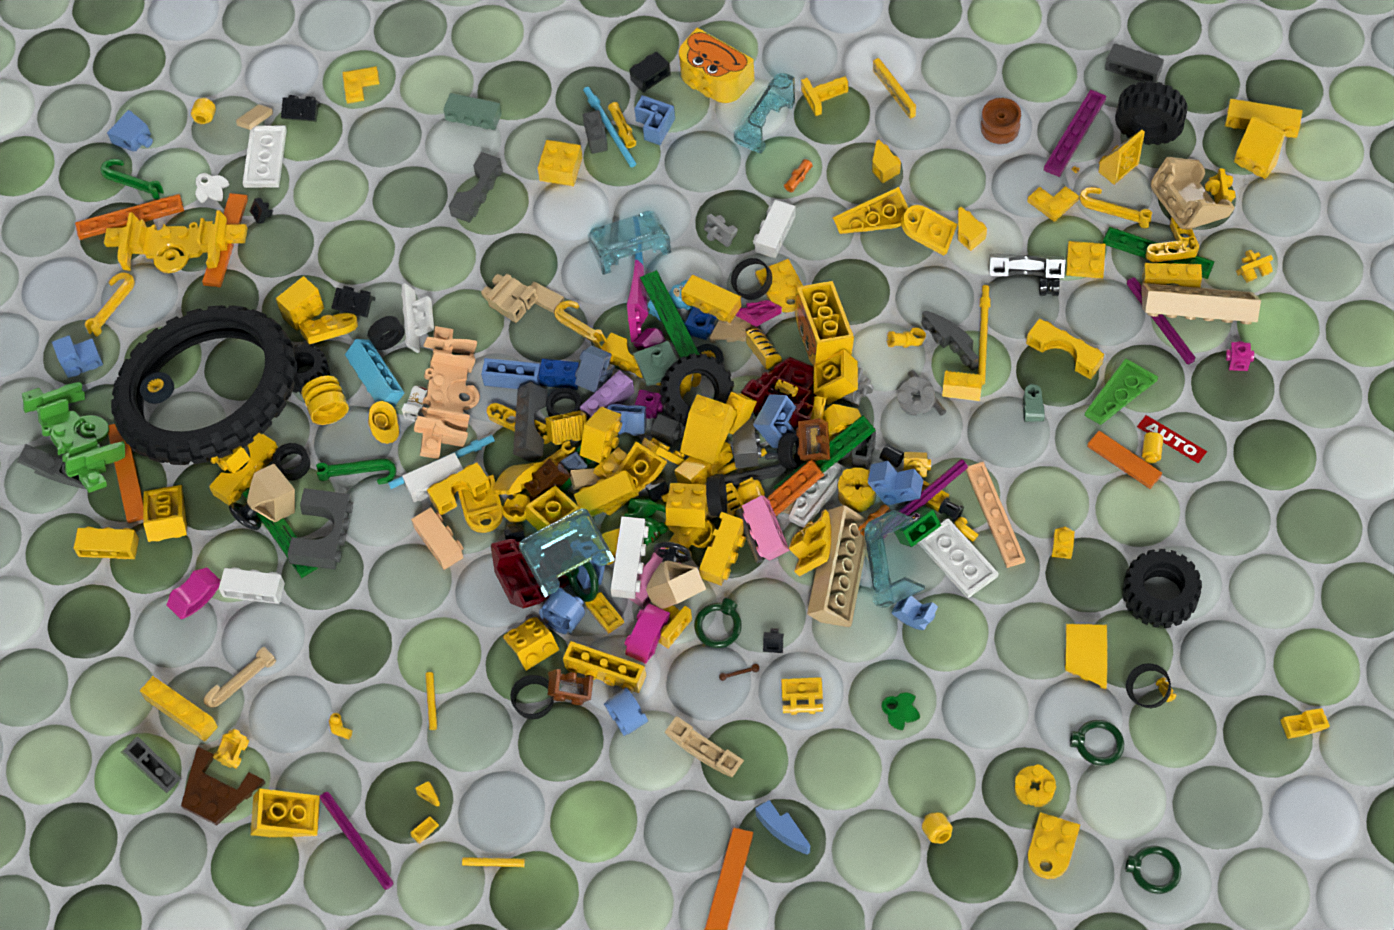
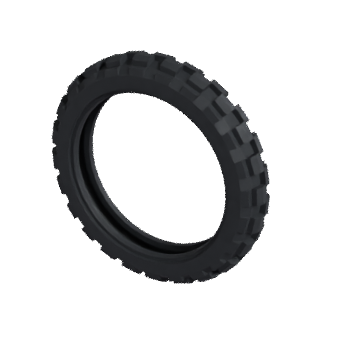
[111,305,297,465]

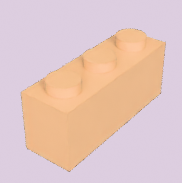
[411,507,464,570]

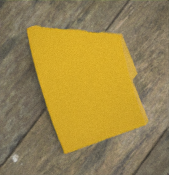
[492,462,543,495]
[789,509,831,577]
[1065,624,1107,689]

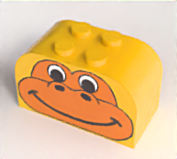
[679,28,755,103]
[795,281,854,365]

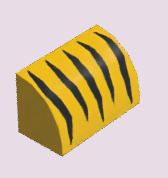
[746,328,782,370]

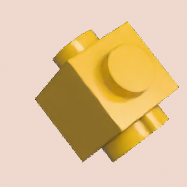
[903,452,931,477]
[1052,526,1075,559]

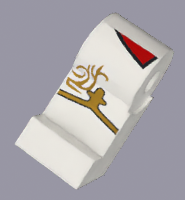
[402,386,428,422]

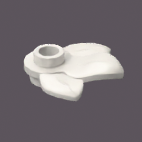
[195,173,229,203]

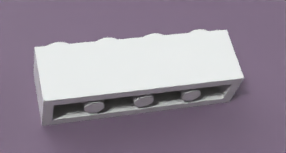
[611,517,649,599]

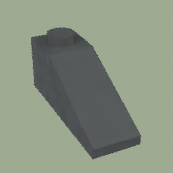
[121,736,181,793]

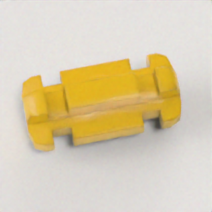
[775,380,798,397]
[1156,677,1176,702]

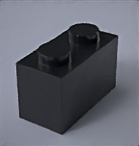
[629,51,671,93]

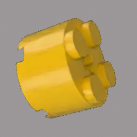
[838,468,877,513]

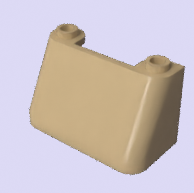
[1151,157,1235,229]

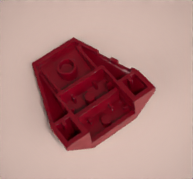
[741,357,817,428]
[491,539,577,608]

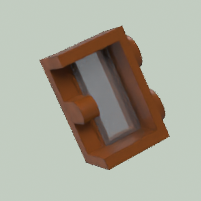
[797,418,830,462]
[548,669,593,705]

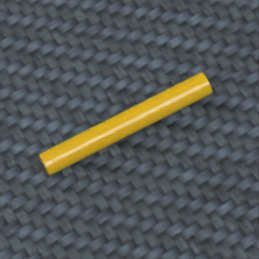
[425,672,437,730]
[462,857,525,867]

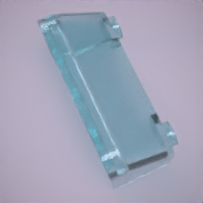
[864,510,925,608]

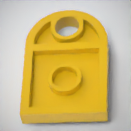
[901,205,958,256]
[755,259,803,313]
[299,313,358,344]
[458,475,503,533]
[1027,812,1080,879]

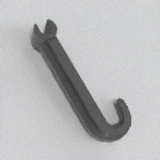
[713,452,787,486]

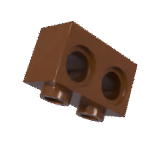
[524,458,571,499]

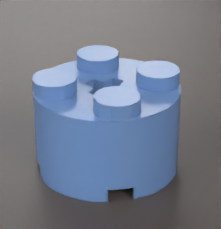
[539,588,585,635]
[604,687,649,736]

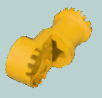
[886,327,926,348]
[679,373,701,399]

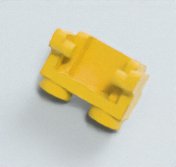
[213,729,249,769]

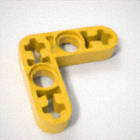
[1146,217,1199,262]

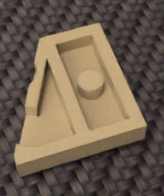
[709,316,758,343]

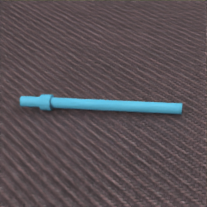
[583,87,636,167]
[388,435,495,489]

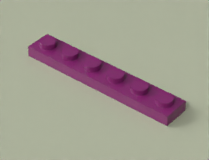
[1044,89,1107,177]

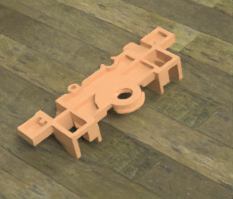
[414,326,480,459]

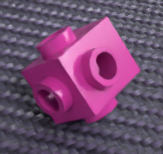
[1226,341,1254,371]

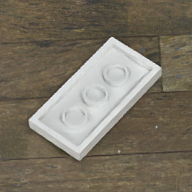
[243,126,287,188]
[918,518,999,598]

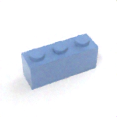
[481,358,541,389]

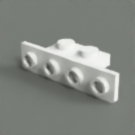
[401,283,434,353]

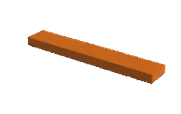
[202,193,248,287]
[75,194,184,240]
[108,424,143,524]
[705,827,754,930]

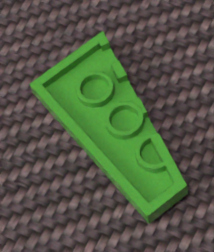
[1084,358,1158,425]

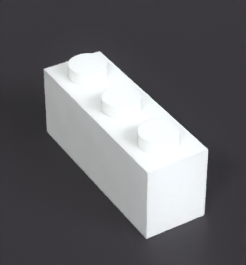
[753,200,796,259]
[402,453,463,502]
[219,567,285,604]

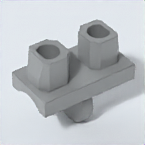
[704,214,738,247]
[842,368,874,407]

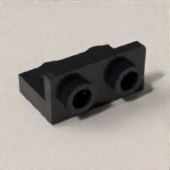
[281,95,321,122]
[331,286,376,318]

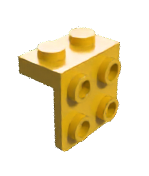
[503,617,559,671]

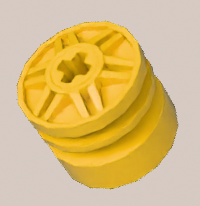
[301,376,349,425]

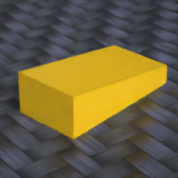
[411,816,439,844]

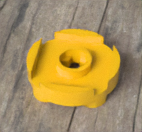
[1014,764,1056,807]

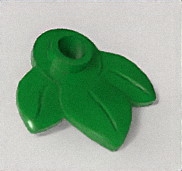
[881,692,920,731]

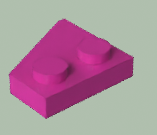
[735,300,782,327]

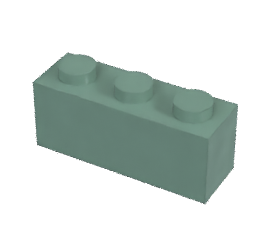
[443,93,502,130]

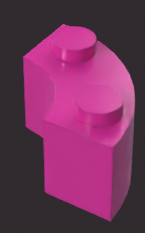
[166,567,221,619]
[624,604,670,664]

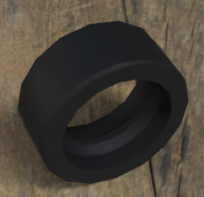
[367,316,405,350]
[546,387,582,417]
[777,433,805,469]
[272,443,311,481]

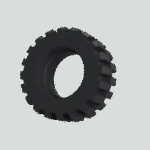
[1115,81,1188,145]
[660,353,734,426]
[1122,549,1202,628]

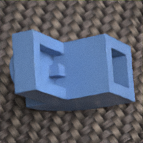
[891,595,938,630]

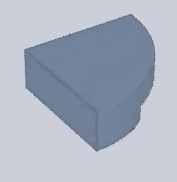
[560,452,587,470]

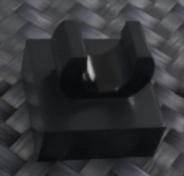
[250,198,273,224]
[645,476,669,502]
[503,523,526,542]
[763,628,784,653]

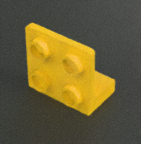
[659,605,692,649]

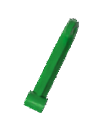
[100,159,164,199]
[316,459,396,485]

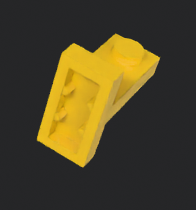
[801,76,848,116]

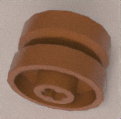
[981,98,1021,144]

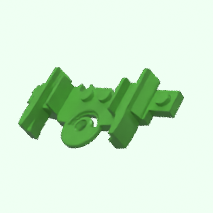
[22,382,125,493]

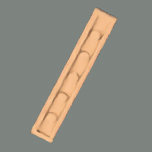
[965,462,1026,568]

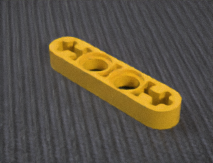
[487,403,551,444]

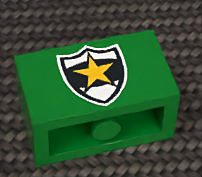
[892,506,942,548]

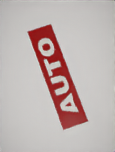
[1137,415,1208,464]

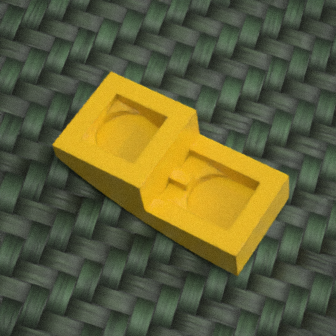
[1280,708,1330,739]

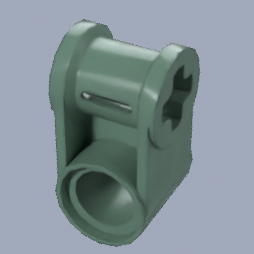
[1023,384,1045,422]

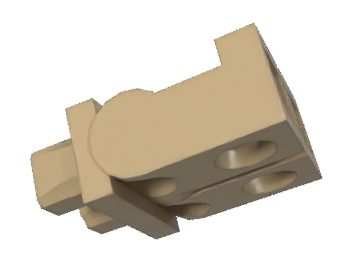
[481,274,538,323]

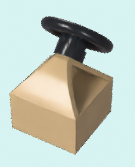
[229,464,295,530]
[646,541,706,609]

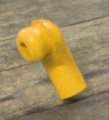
[954,517,979,542]
[329,713,353,740]

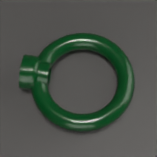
[561,556,599,602]
[694,598,742,648]
[1070,720,1124,766]
[1125,846,1182,894]

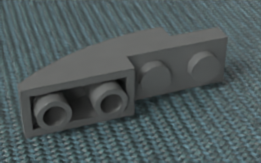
[921,311,979,371]
[17,444,86,489]

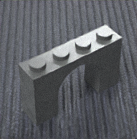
[288,488,353,570]

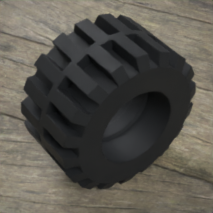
[293,343,330,394]

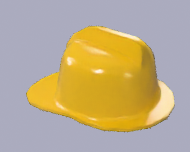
[368,401,399,444]

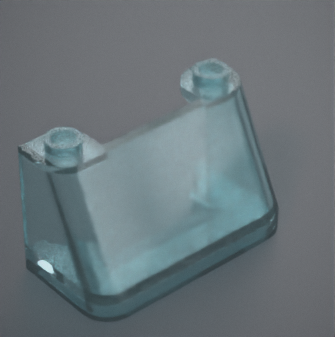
[733,73,795,154]
[588,211,671,275]
[519,509,615,597]

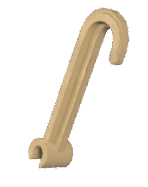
[204,647,276,707]

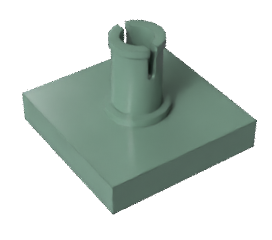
[633,341,677,387]

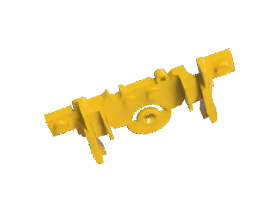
[104,210,248,273]

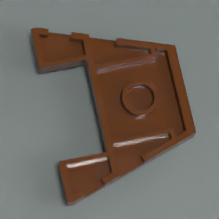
[181,747,266,826]

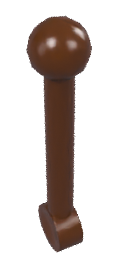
[719,664,760,681]

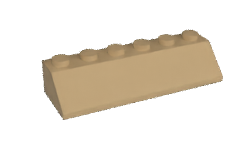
[1142,283,1261,325]
[807,505,869,627]

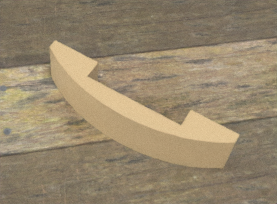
[665,716,744,777]

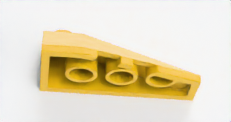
[832,187,914,234]
[604,442,667,516]

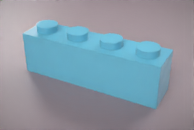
[345,339,404,407]

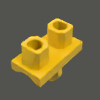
[1205,168,1236,204]
[1236,250,1273,283]

